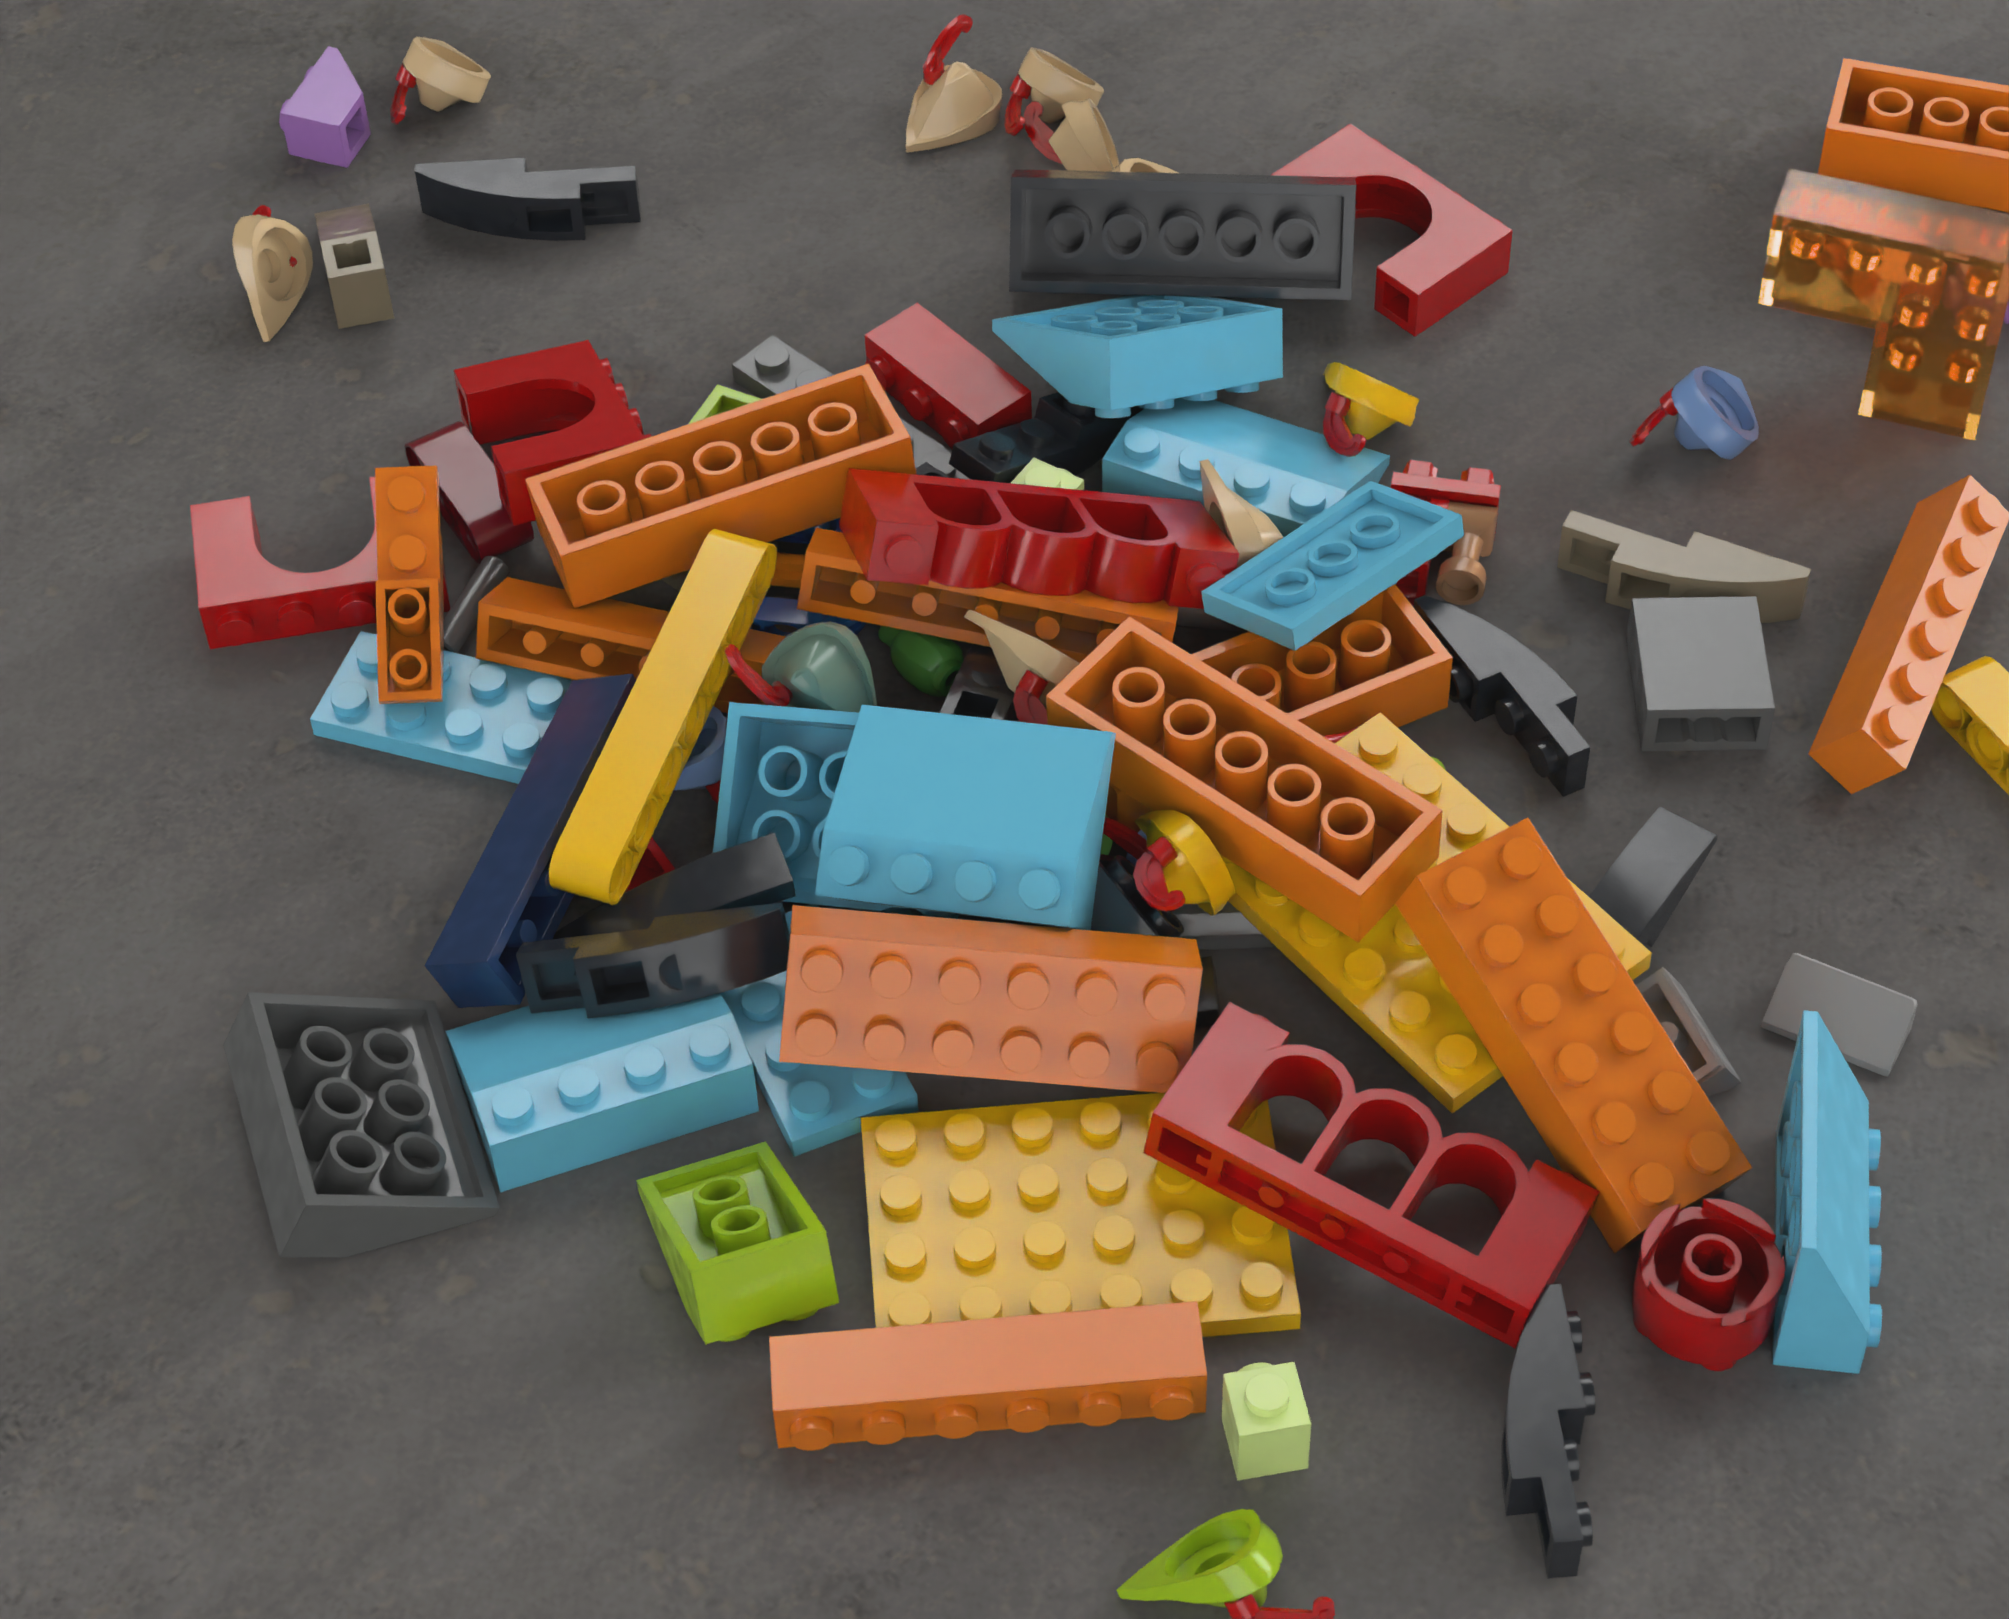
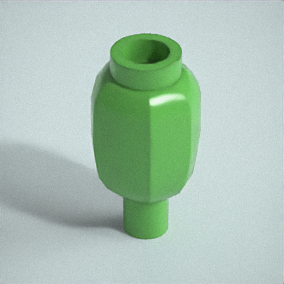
[879,626,964,697]

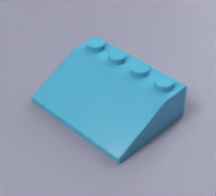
[992,295,1283,418]
[1102,397,1390,537]
[713,702,959,919]
[815,705,1116,930]
[445,993,759,1193]
[1772,1010,1882,1374]

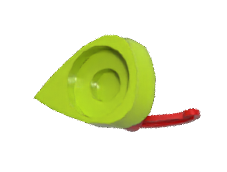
[1116,1509,1335,1619]

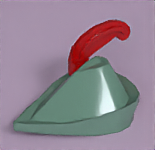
[725,621,877,713]

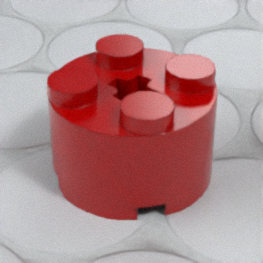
[1632,1199,1786,1371]

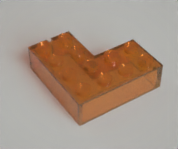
[1758,168,2009,441]

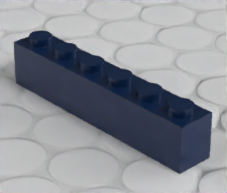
[424,674,636,1008]

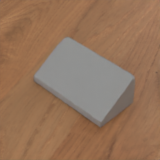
[1761,953,1918,1077]
[1636,967,1741,1097]

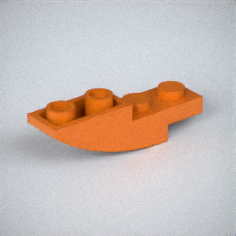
[375,466,444,704]

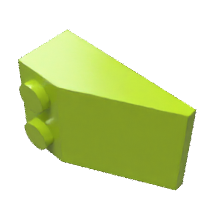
[636,1141,839,1345]

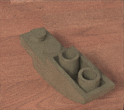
[1557,510,1811,623]

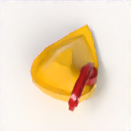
[1323,362,1420,457]
[1133,810,1236,916]

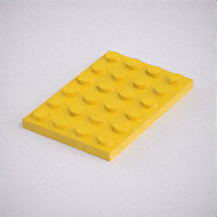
[1220,712,1652,1114]
[861,1093,1301,1337]

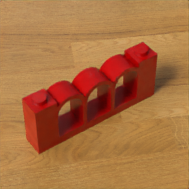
[839,468,1240,609]
[1143,1002,1599,1349]

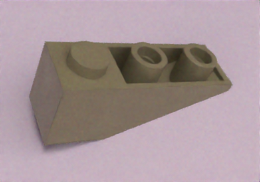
[314,203,394,329]

